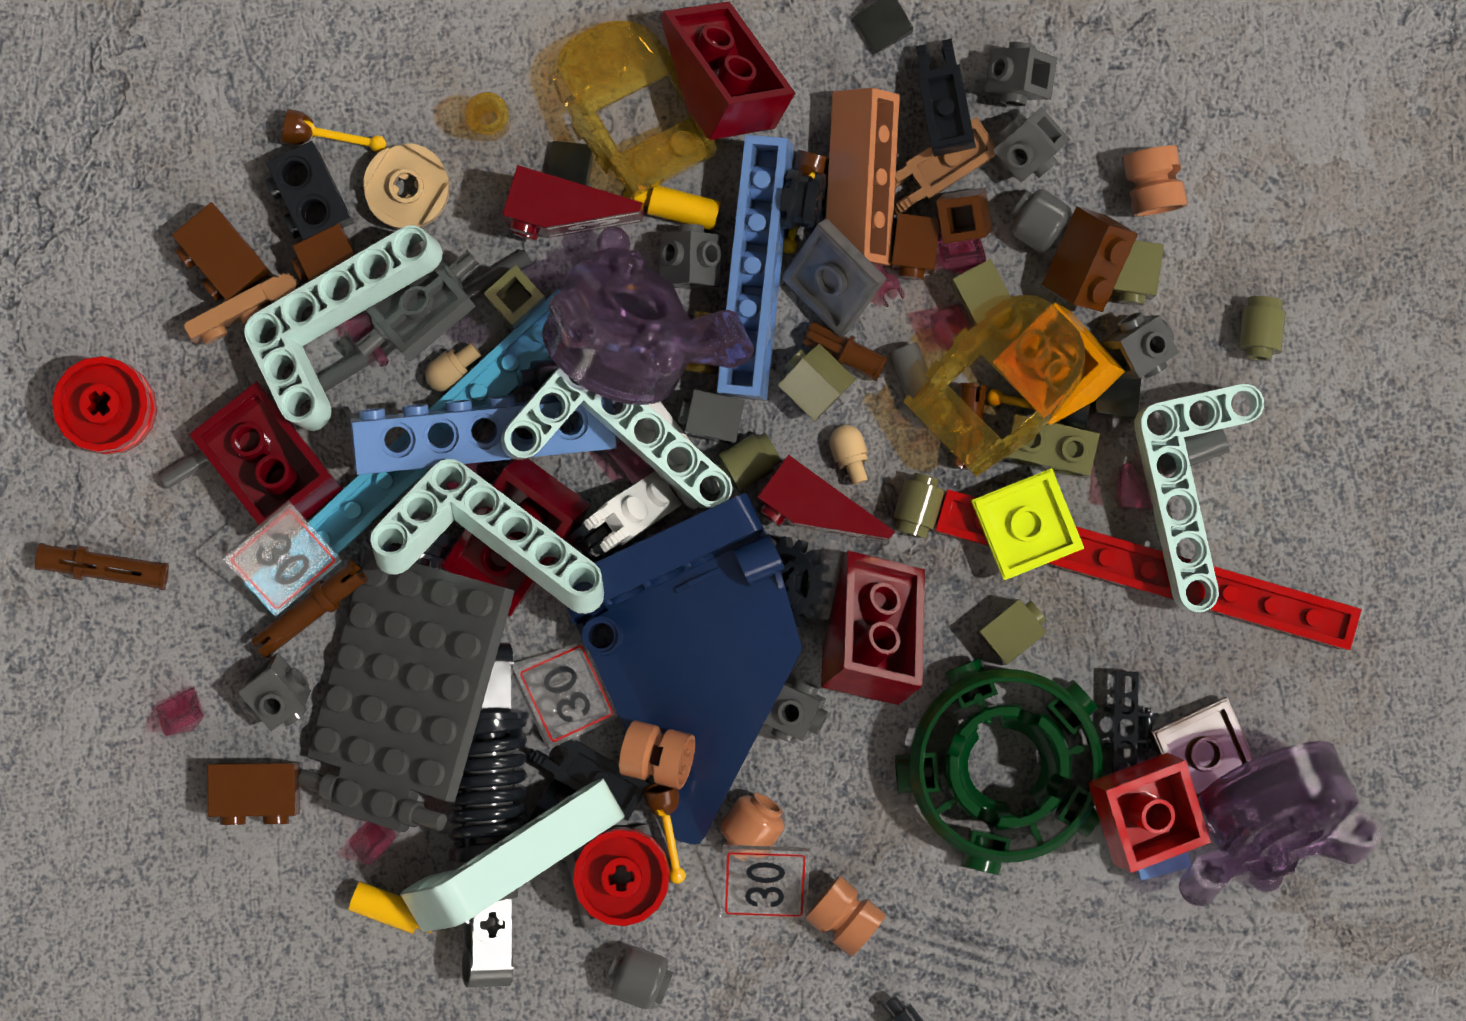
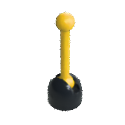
[987,389,1091,430]

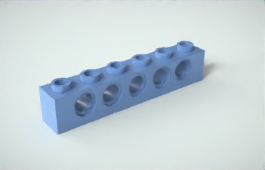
[717,135,794,401]
[349,393,617,475]

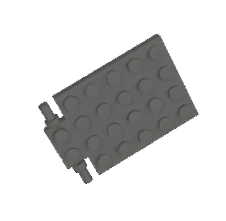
[298,549,515,832]

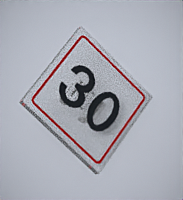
[222,501,342,616]
[512,640,619,750]
[720,845,810,920]

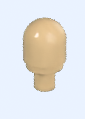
[425,342,481,392]
[829,425,868,485]

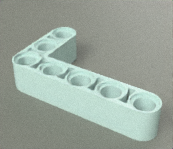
[244,225,443,431]
[500,353,732,509]
[1134,384,1264,612]
[370,459,604,614]
[400,778,625,932]

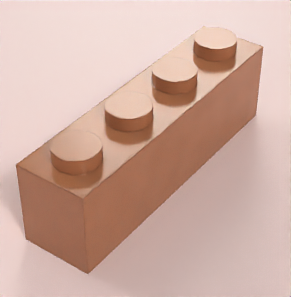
[826,88,900,266]

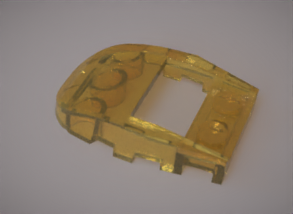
[552,21,717,199]
[903,295,1086,477]

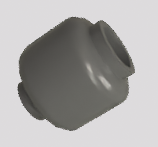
[1008,189,1072,253]
[606,946,673,1010]

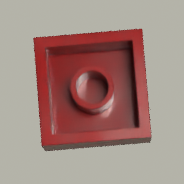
[1088,753,1211,873]

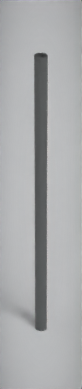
[159,249,533,489]

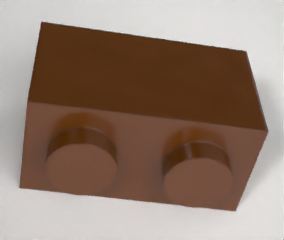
[172,202,272,302]
[1041,206,1138,312]
[208,762,300,825]

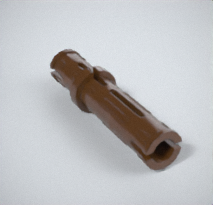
[35,543,169,590]
[251,560,368,658]

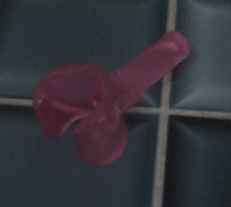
[875,266,905,307]
[346,314,389,367]

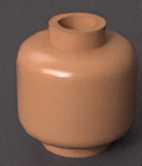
[721,793,785,859]

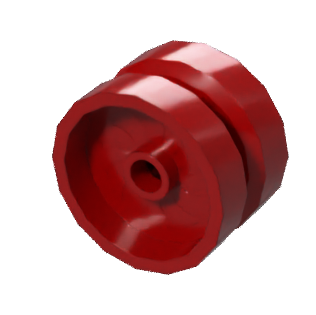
[52,356,157,455]
[573,827,670,926]

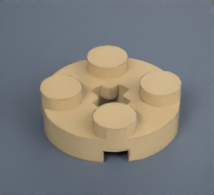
[363,143,450,230]

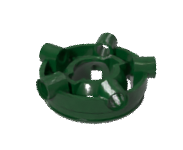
[895,658,1103,875]

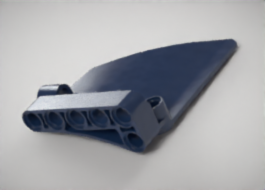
[563,493,802,845]

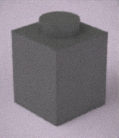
[679,389,745,445]

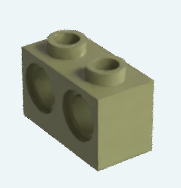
[1002,414,1100,478]

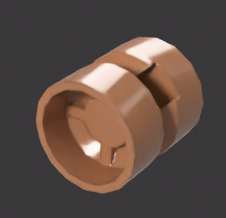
[1122,145,1188,217]
[619,720,695,790]
[804,875,886,957]

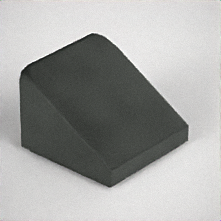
[854,0,913,55]
[547,141,595,186]
[1092,378,1141,421]

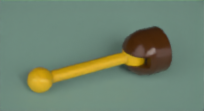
[281,109,386,152]
[783,150,829,254]
[643,783,686,884]

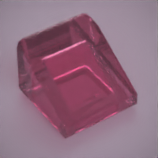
[608,441,655,485]
[1116,463,1153,511]
[349,822,400,865]

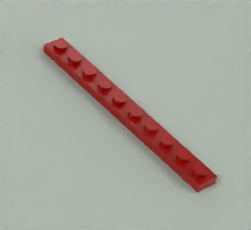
[935,489,1362,650]

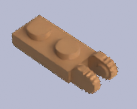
[894,117,997,215]
[184,273,300,345]

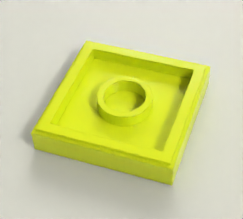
[971,468,1084,581]

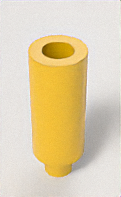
[634,184,721,231]
[348,881,432,934]

